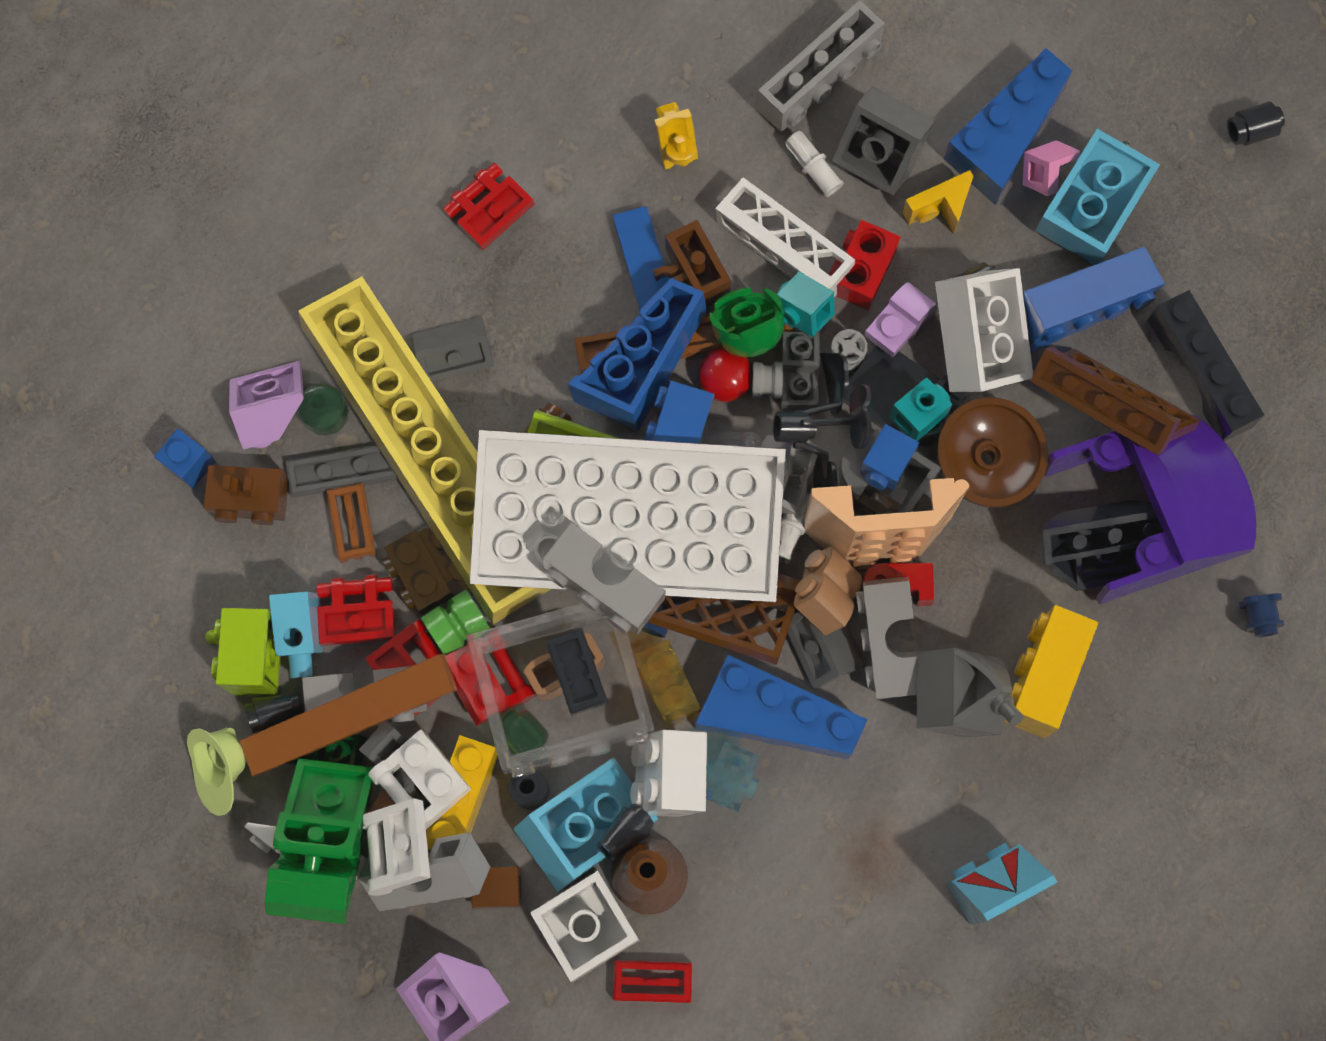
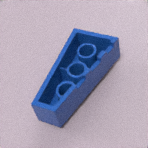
[944,48,1073,205]
[1023,247,1165,353]
[568,278,707,432]
[644,380,714,444]
[695,655,868,759]

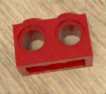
[829,219,901,311]

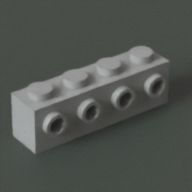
[757,0,885,132]

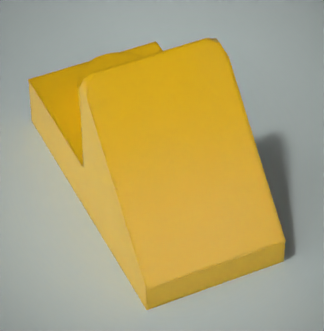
[902,170,973,233]

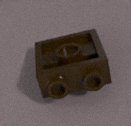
[382,527,469,615]

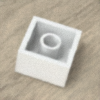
[630,730,707,817]
[530,871,640,982]

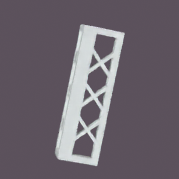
[715,178,855,298]

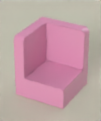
[1023,140,1080,196]

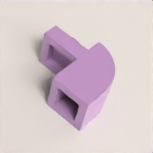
[864,282,938,357]

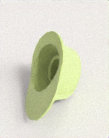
[187,728,246,816]

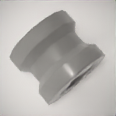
[830,329,868,373]
[752,361,783,398]

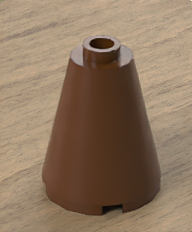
[611,837,688,914]

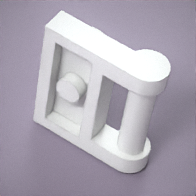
[368,729,472,829]
[362,798,430,896]

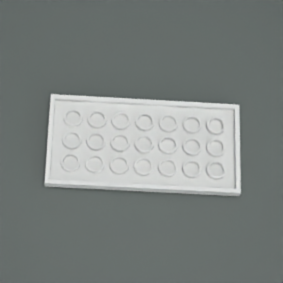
[470,430,786,602]

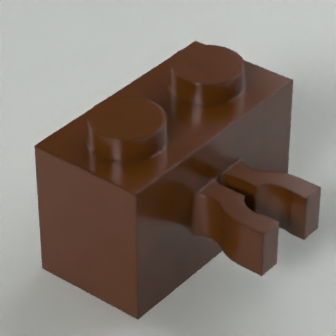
[653,220,731,307]
[203,465,289,525]

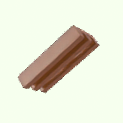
[327,483,377,563]

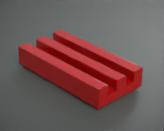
[613,961,692,1003]

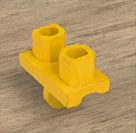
[654,102,698,170]

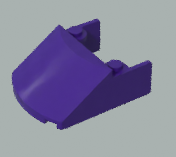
[1044,415,1257,604]

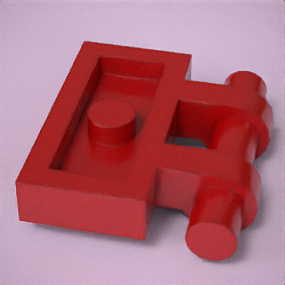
[441,162,535,251]
[317,574,396,646]

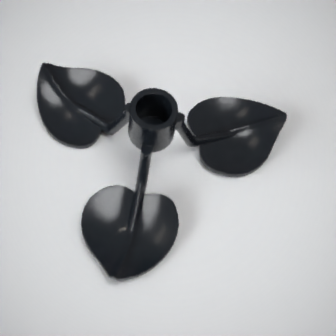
[773,353,871,488]

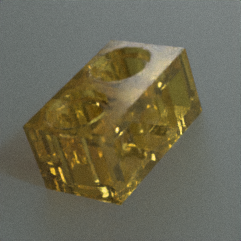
[634,639,701,730]

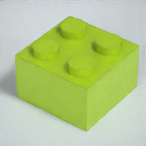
[211,608,281,696]

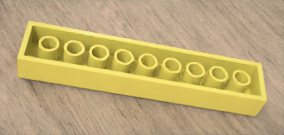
[298,277,551,625]

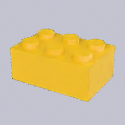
[1005,605,1099,739]

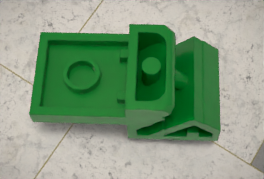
[264,758,374,924]

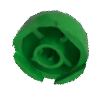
[709,287,785,357]

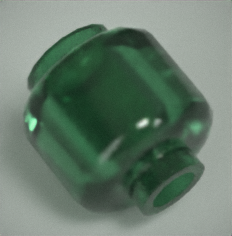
[297,383,349,436]
[492,709,549,766]

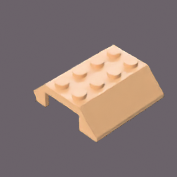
[803,478,969,570]

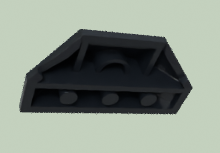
[1040,500,1163,591]

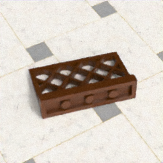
[1030,347,1201,456]
[647,573,801,665]

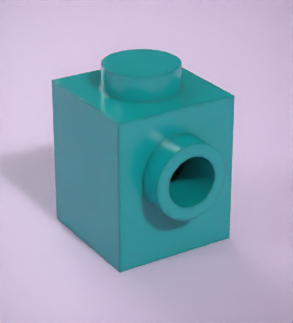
[777,271,835,338]
[889,378,952,441]

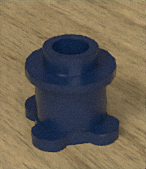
[1239,593,1285,637]

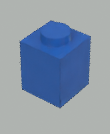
[860,424,919,491]
[154,429,216,489]

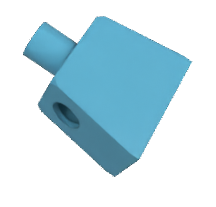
[269,592,323,678]

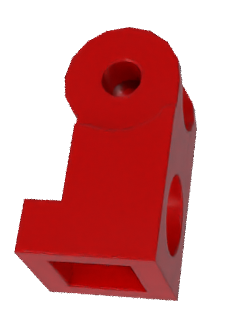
[864,563,934,606]

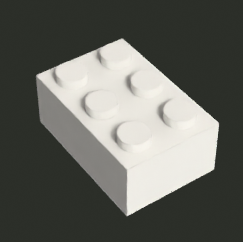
[935,268,1033,392]

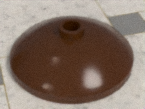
[937,397,1048,508]

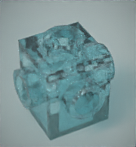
[706,742,760,812]

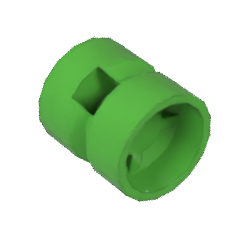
[421,589,492,655]

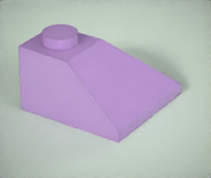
[229,361,304,450]
[396,952,509,1041]

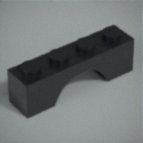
[1148,290,1265,442]

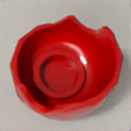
[698,348,753,403]

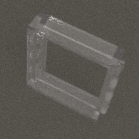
[466,603,654,778]

